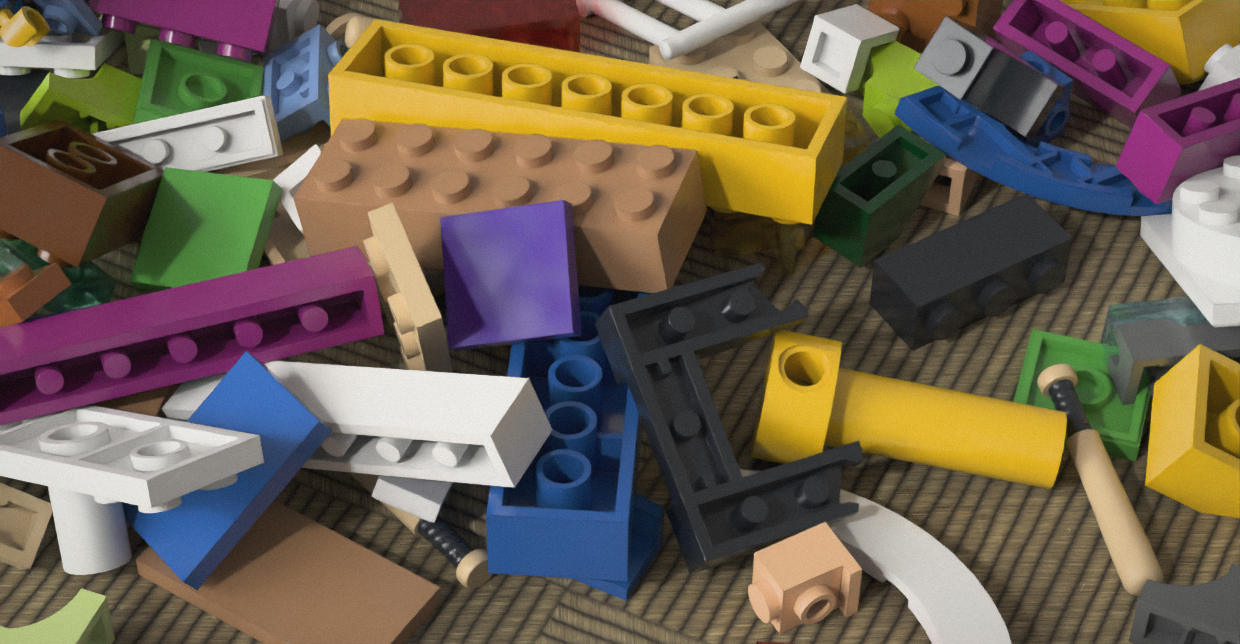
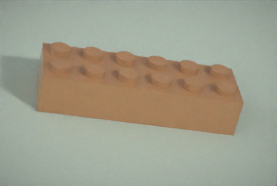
[293,118,707,293]

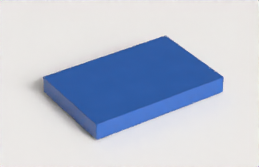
[122,351,333,590]

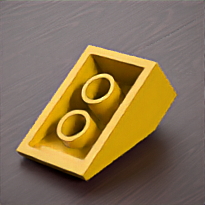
[1060,0,1240,85]
[1145,344,1240,519]

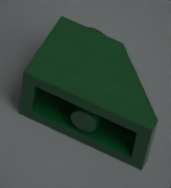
[813,125,947,268]

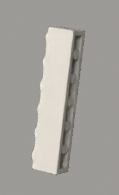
[162,361,552,488]

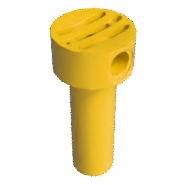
[750,330,1067,490]

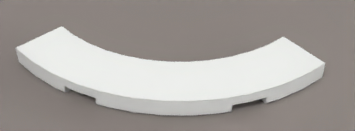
[740,469,1012,644]

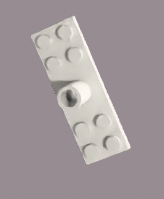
[0,405,264,575]

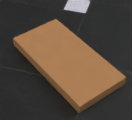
[136,500,441,644]

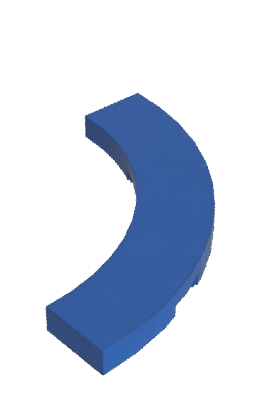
[895,85,1172,216]

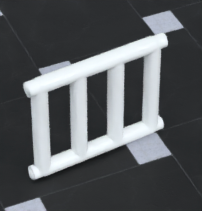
[575,0,799,61]

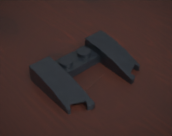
[595,263,862,575]

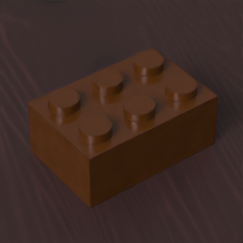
[0,119,164,268]

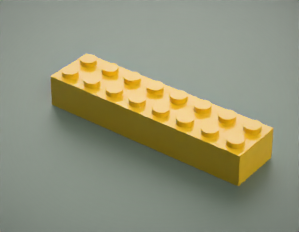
[328,19,847,225]

